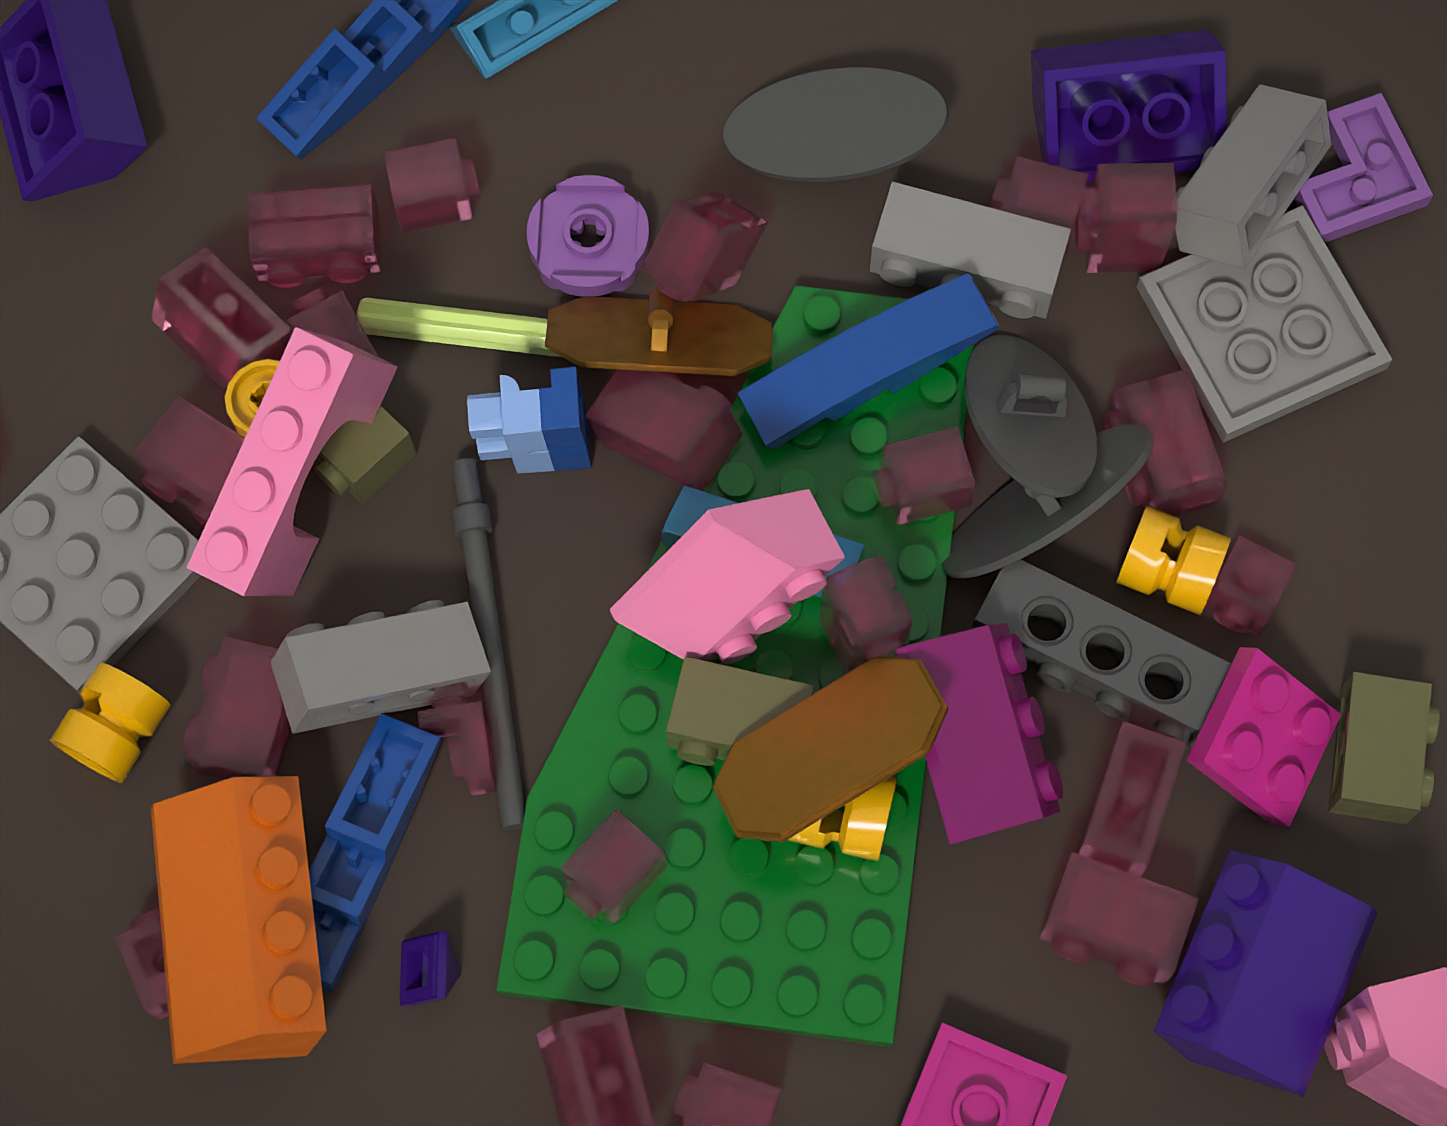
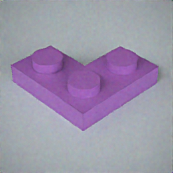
[1294,92,1433,243]

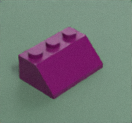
[895,623,1063,844]

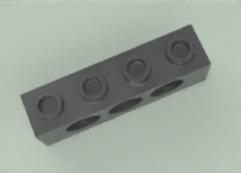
[972,559,1232,751]

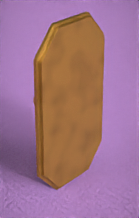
[545,286,772,376]
[713,656,949,843]

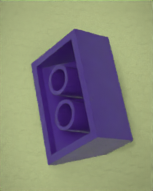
[0,0,147,201]
[1031,30,1227,188]
[1154,850,1378,1097]

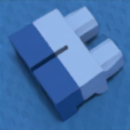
[467,367,592,474]

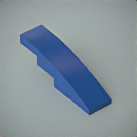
[256,0,473,159]
[738,273,1001,450]
[309,713,441,992]

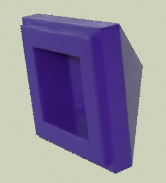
[399,931,461,1007]

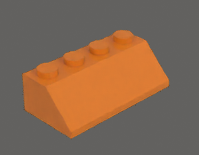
[151,776,327,1064]

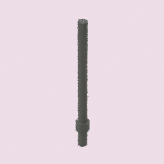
[452,458,525,830]

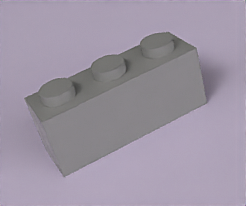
[1170,84,1332,269]
[870,182,1071,319]
[270,600,491,734]

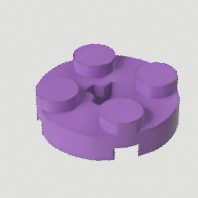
[527,175,650,296]

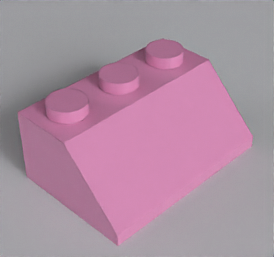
[609,489,845,665]
[1324,967,1447,1126]

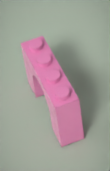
[186,327,398,596]

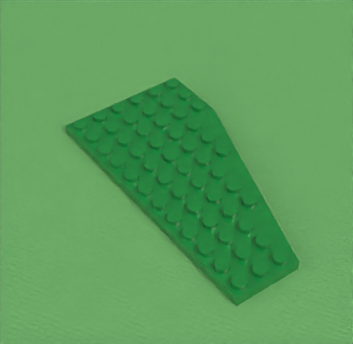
[496,285,974,1047]

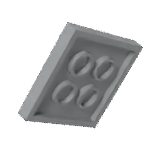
[1136,205,1392,443]
[0,436,201,693]

